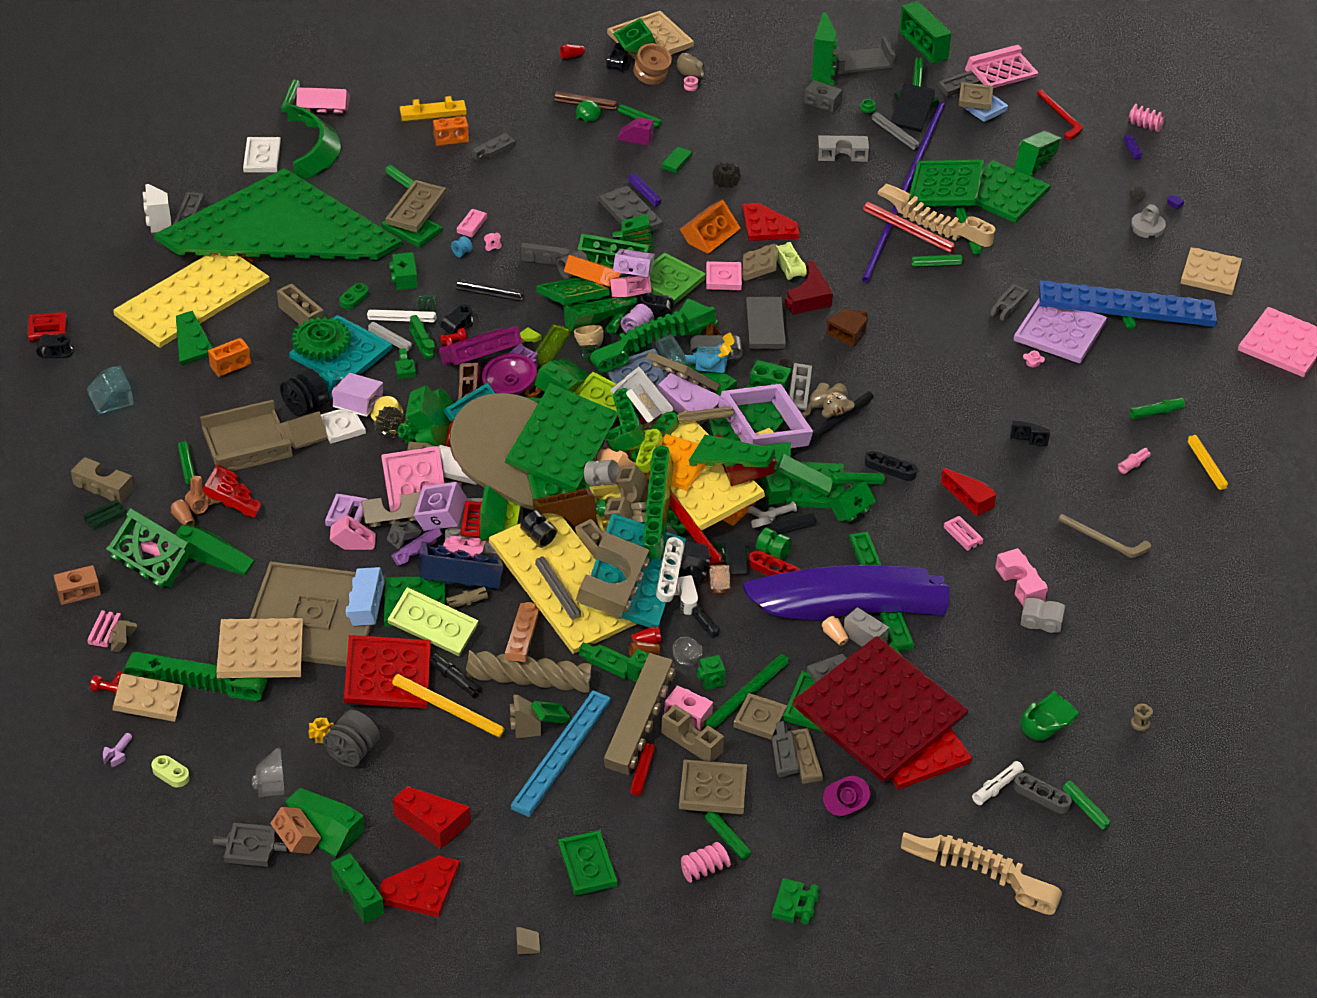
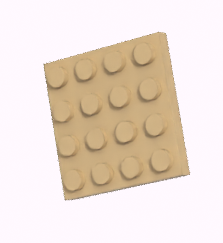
[607,11,694,60]
[217,618,303,678]

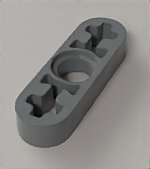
[1013,773,1072,814]

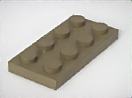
[386,180,446,232]

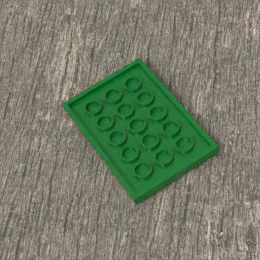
[505,383,618,491]

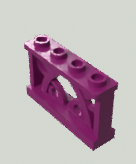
[439,326,523,365]

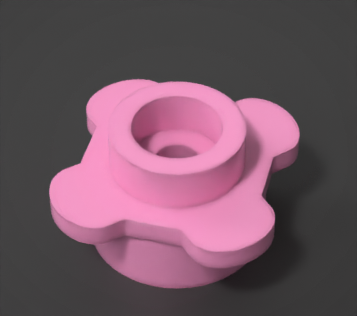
[484,233,502,251]
[1023,350,1045,368]

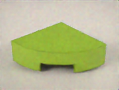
[520,327,541,343]

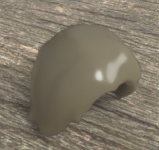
[677,53,704,78]

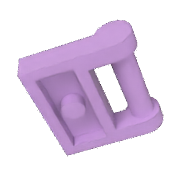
[325,494,368,526]

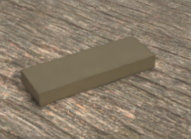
[791,728,823,784]

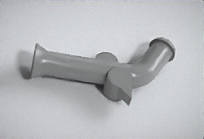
[747,501,797,523]

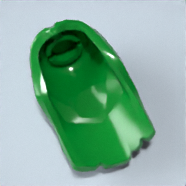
[1020,691,1079,741]

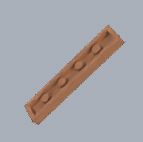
[505,602,540,662]

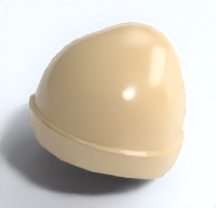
[574,325,604,352]

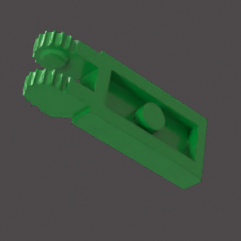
[409,315,435,359]

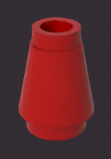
[560,44,584,60]
[632,626,662,644]

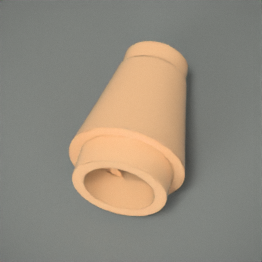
[822,616,849,646]

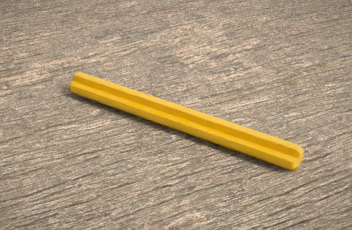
[392,674,504,737]

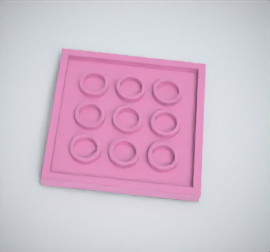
[1238,307,1317,377]

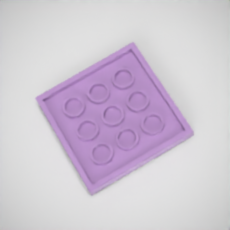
[1014,298,1107,363]

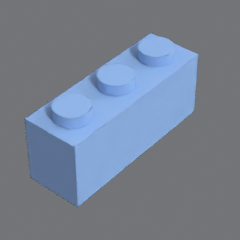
[346,567,385,626]

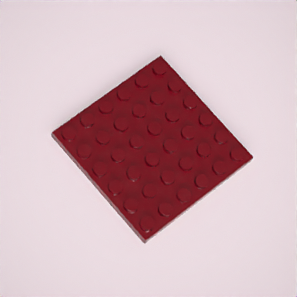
[792,636,968,783]

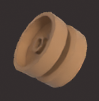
[633,43,672,85]

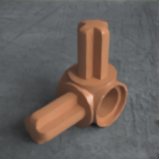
[185,475,221,514]

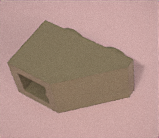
[510,695,541,738]

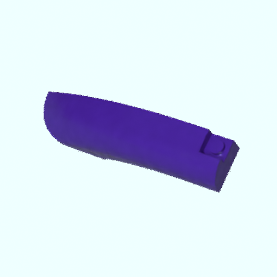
[743,565,949,621]

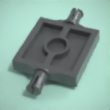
[213,823,288,867]

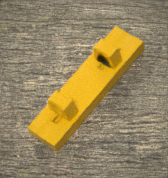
[400,96,466,121]

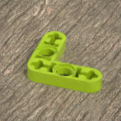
[624,429,663,473]

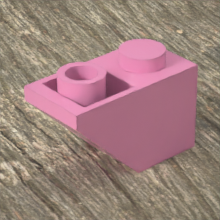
[444,536,486,557]

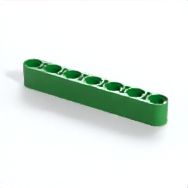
[643,445,673,559]

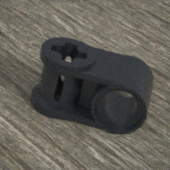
[606,43,628,71]
[640,293,674,318]
[441,304,473,334]
[36,334,74,358]

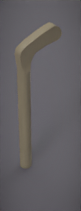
[1058,514,1151,558]

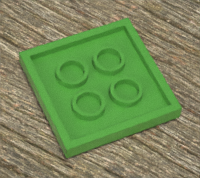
[650,253,706,305]

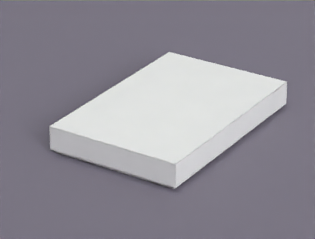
[243,137,281,172]

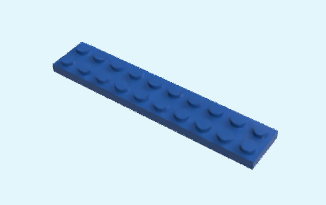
[1038,281,1217,327]

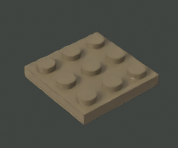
[646,351,720,391]
[679,760,747,814]

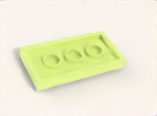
[388,587,478,656]

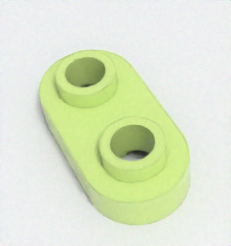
[152,755,190,788]

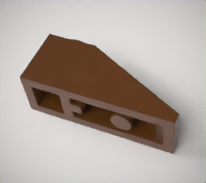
[458,363,483,400]

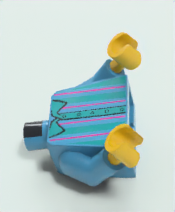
[686,333,734,373]

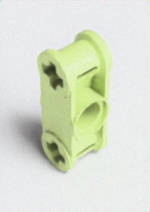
[776,242,807,280]

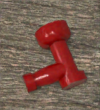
[439,328,467,346]
[90,671,123,694]

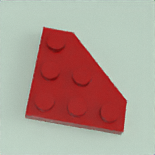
[742,203,800,241]
[202,464,261,518]
[378,856,460,918]

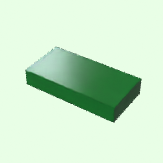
[662,147,692,173]
[531,701,571,724]

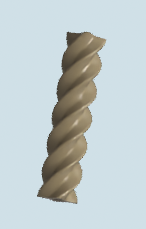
[466,650,592,693]

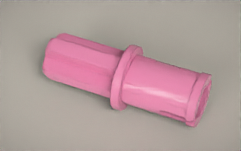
[1118,448,1151,474]

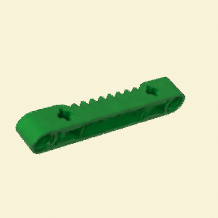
[123,652,268,701]

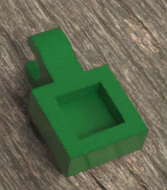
[395,348,416,379]

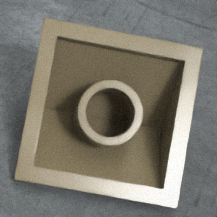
[275,411,328,450]

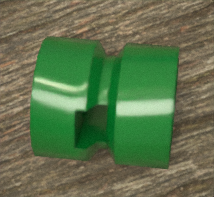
[756,527,792,561]

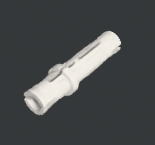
[972,761,1024,805]

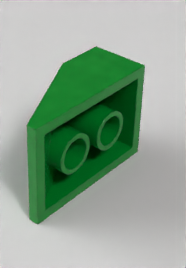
[534,359,590,393]

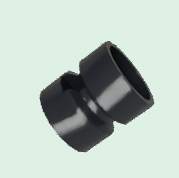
[520,510,558,548]

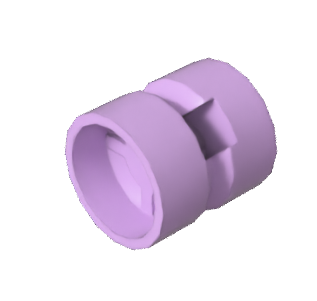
[621,304,654,333]

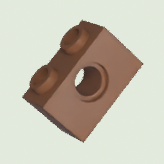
[54,565,101,605]
[270,807,321,854]

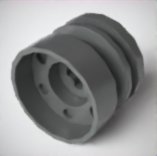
[323,710,380,767]

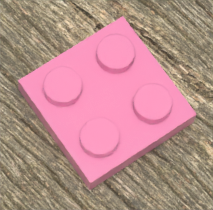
[706,262,742,290]

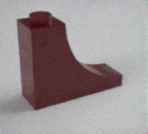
[785,261,833,315]
[715,434,777,486]

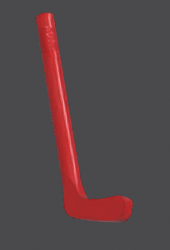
[1037,89,1083,140]

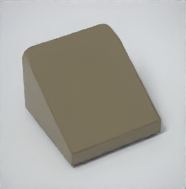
[516,927,540,955]

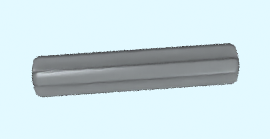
[368,322,413,352]

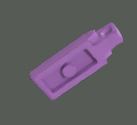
[391,528,442,565]

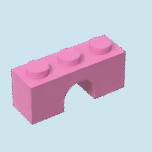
[995,548,1048,607]

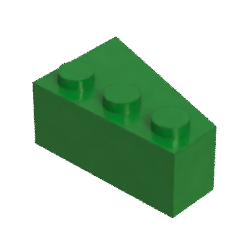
[1014,131,1061,177]
[760,442,791,505]

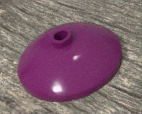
[482,353,537,395]

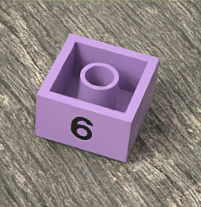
[414,482,466,531]

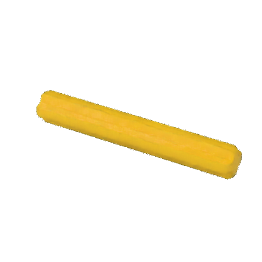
[1187,435,1228,490]

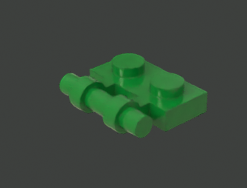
[772,878,819,925]

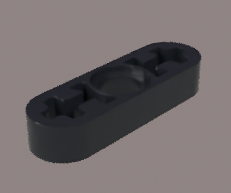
[865,451,917,481]

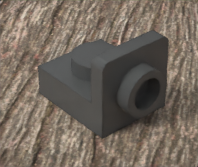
[387,521,421,549]

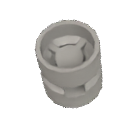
[584,460,619,486]

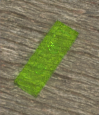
[535,325,570,365]

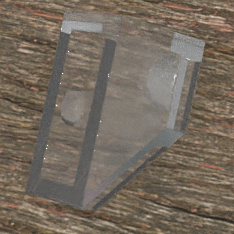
[252,748,285,797]

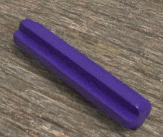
[629,173,661,206]

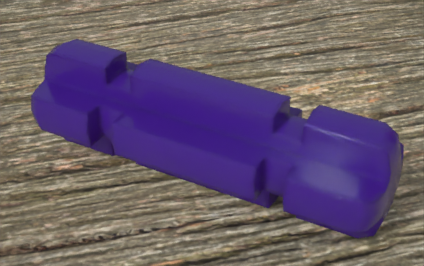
[1124,135,1142,160]

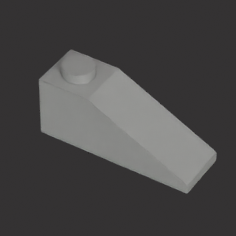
[789,363,812,411]

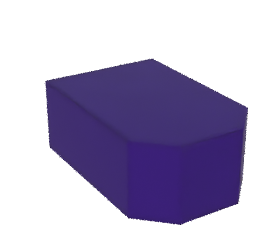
[1167,195,1184,209]

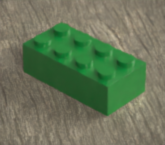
[899,1,952,64]

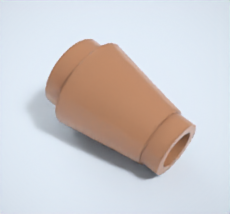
[170,500,195,525]

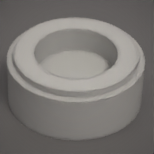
[751,516,771,528]

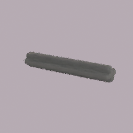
[872,112,920,150]
[535,556,581,620]

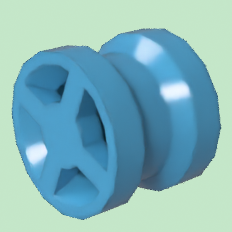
[451,236,473,257]

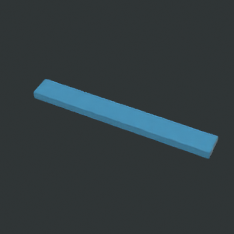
[511,691,611,817]

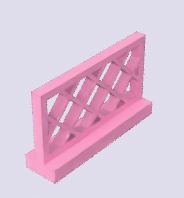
[965,45,1038,88]

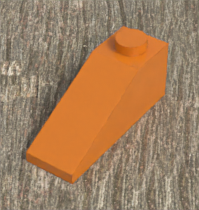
[564,255,621,287]

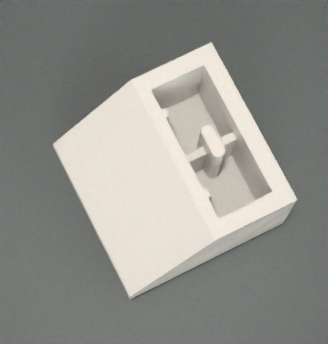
[143,184,171,233]

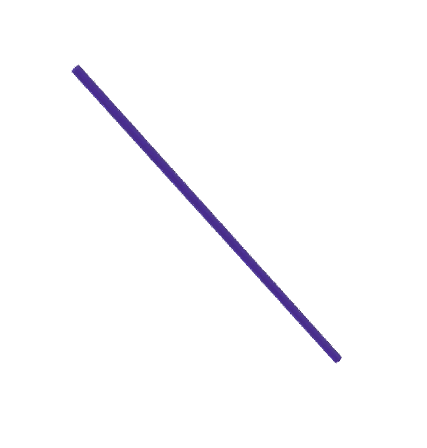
[862,102,945,282]

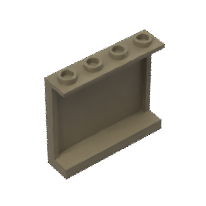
[200,400,292,471]

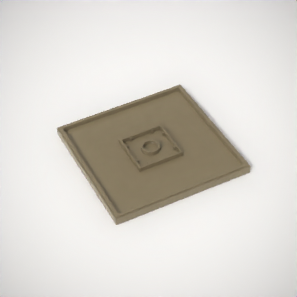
[250,561,386,667]

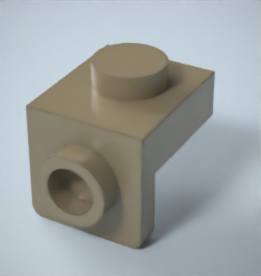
[109,620,137,653]

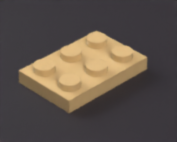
[113,674,183,722]

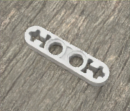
[656,537,684,602]

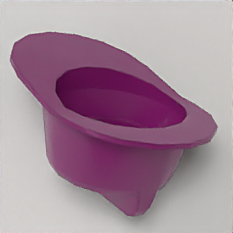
[823,776,870,816]

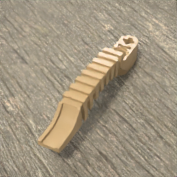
[877,184,996,247]
[901,832,1062,915]

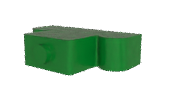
[406,385,454,446]

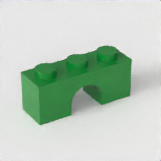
[331,853,384,924]

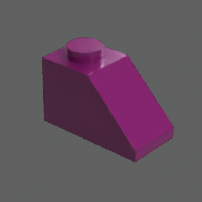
[617,118,654,146]

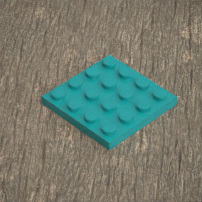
[289,315,392,384]

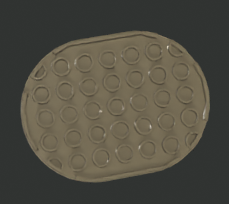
[450,393,597,510]

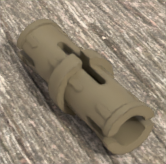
[446,586,488,608]

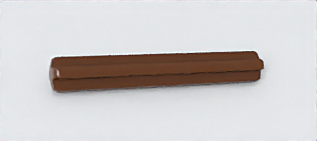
[554,92,617,110]

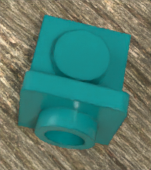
[319,370,343,400]

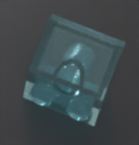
[87,365,134,414]

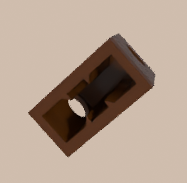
[826,308,868,347]

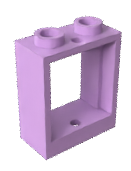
[613,249,655,277]

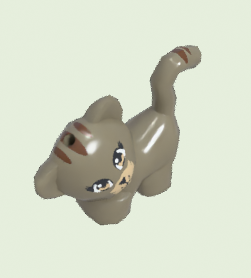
[800,383,855,418]

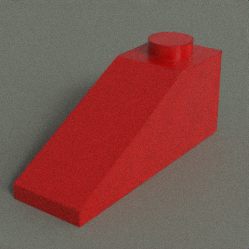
[941,468,997,516]

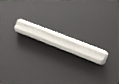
[367,310,437,323]

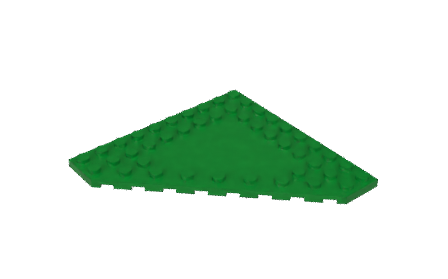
[155,168,402,260]

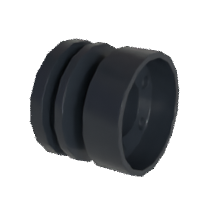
[280,368,329,417]

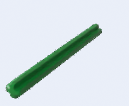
[704,654,789,729]

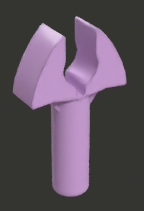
[103,733,132,767]

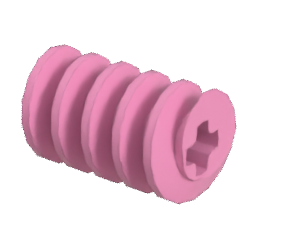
[1128,104,1165,133]
[681,842,731,883]

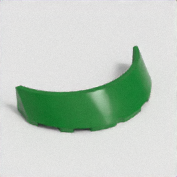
[286,104,341,179]

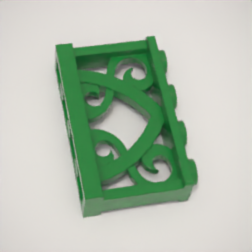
[106,508,197,588]

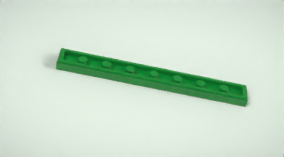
[849,532,914,651]

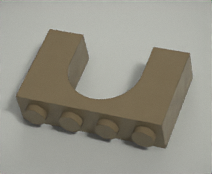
[575,532,650,619]

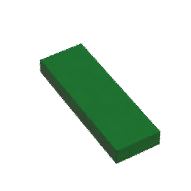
[777,454,834,496]

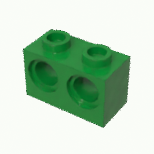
[749,360,792,391]

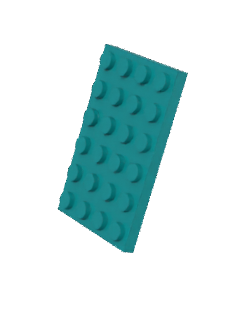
[581,513,686,628]

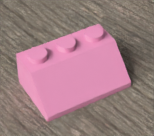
[296,88,350,114]

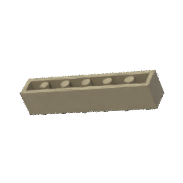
[604,653,676,775]

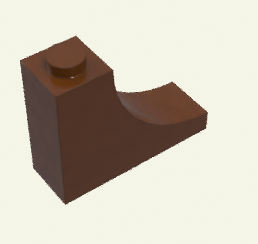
[532,488,597,535]

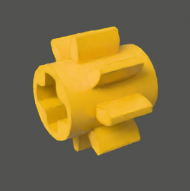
[309,718,334,743]

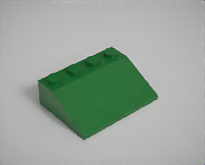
[811,12,838,87]

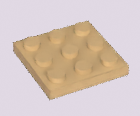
[1180,247,1242,295]

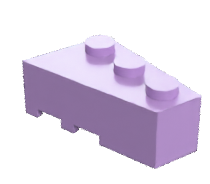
[657,373,720,426]

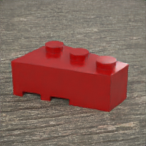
[393,786,471,849]

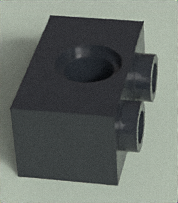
[678,541,711,586]

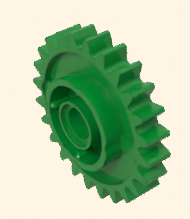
[292,316,351,361]

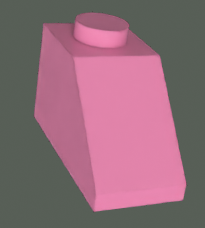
[330,514,376,550]

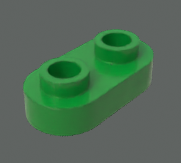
[339,283,369,310]

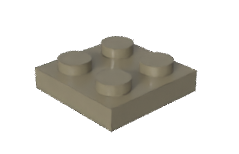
[958,82,993,110]
[742,243,778,281]
[733,693,787,740]

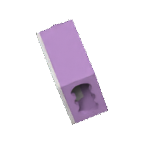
[331,373,383,417]

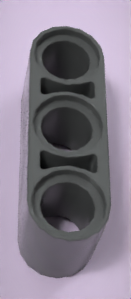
[690,335,743,360]

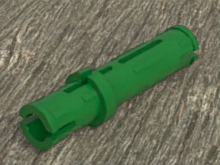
[606,296,638,334]
[1129,397,1185,420]

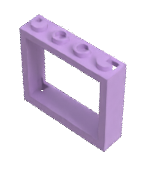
[718,384,813,448]

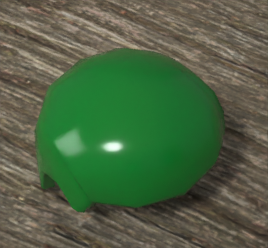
[575,100,601,123]

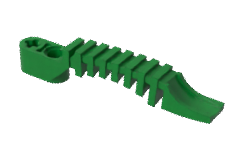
[590,306,716,373]

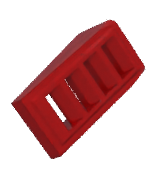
[461,501,482,538]

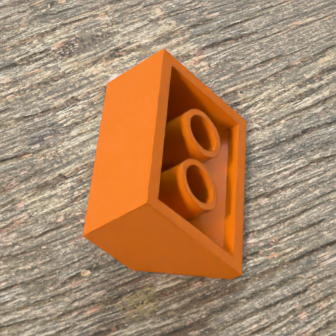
[680,200,741,254]

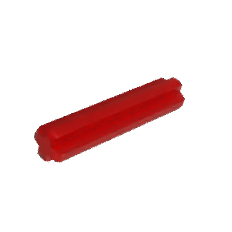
[630,743,655,796]

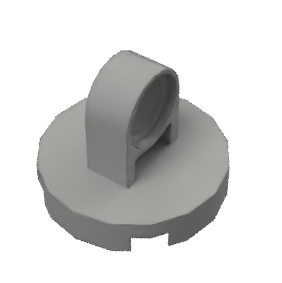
[1131,204,1166,238]

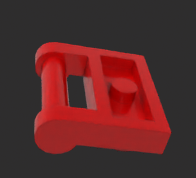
[28,312,67,342]

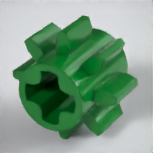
[398,420,419,443]

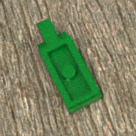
[579,642,630,679]

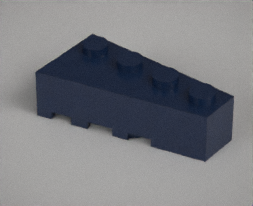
[418,541,503,589]

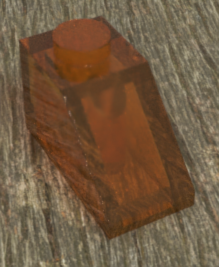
[706,564,730,593]

